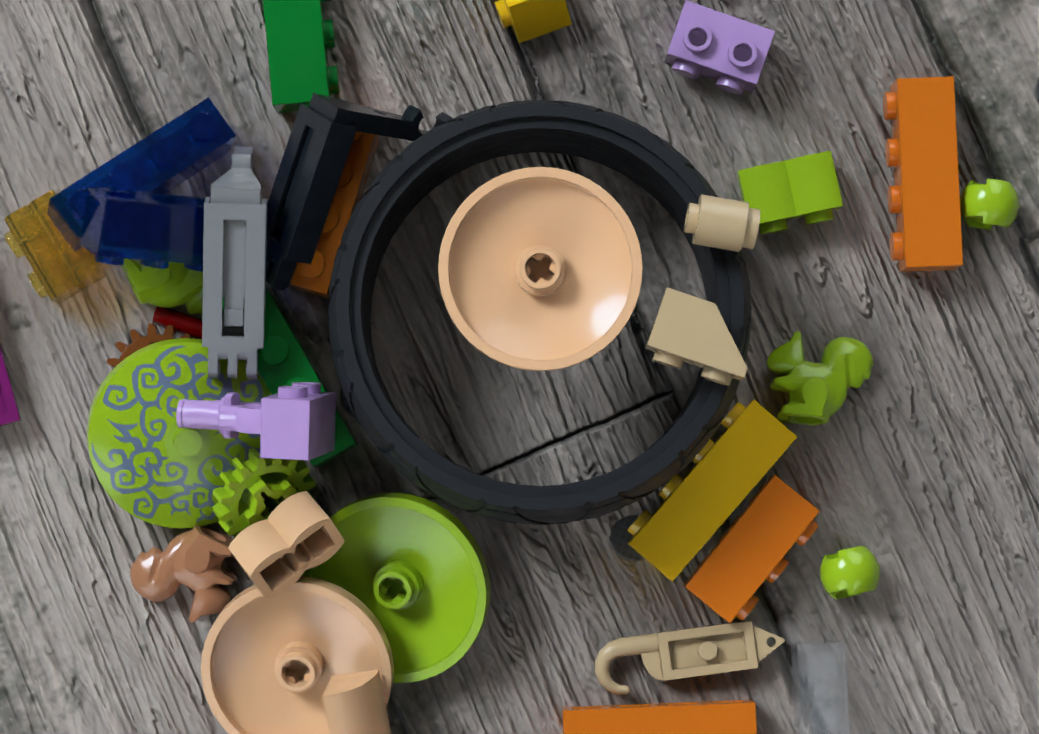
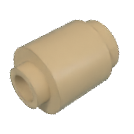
[684,194,760,252]

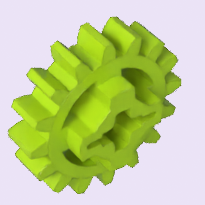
[212,447,316,537]

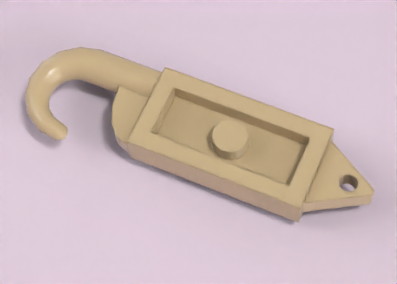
[595,620,785,695]

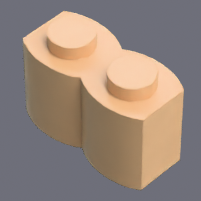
[228,491,345,599]

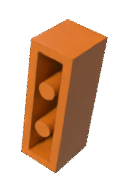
[682,475,820,623]

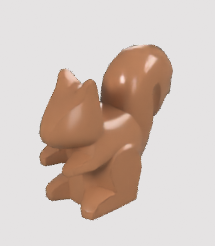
[130,525,238,623]

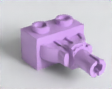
[176,382,336,460]

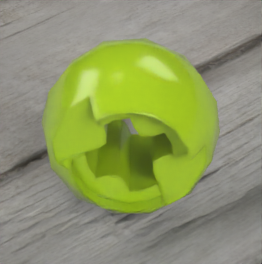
[960,179,1020,230]
[820,546,880,599]

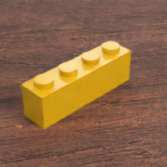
[627,399,797,582]

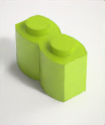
[736,151,843,235]

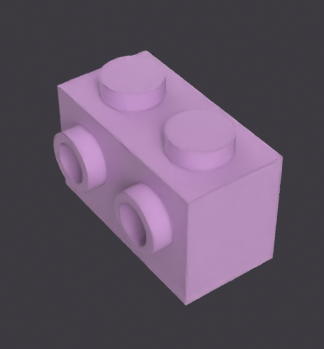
[664,0,775,95]

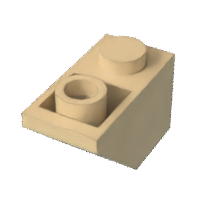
[645,287,748,386]

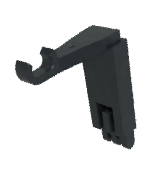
[266,93,453,291]

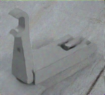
[202,146,267,379]

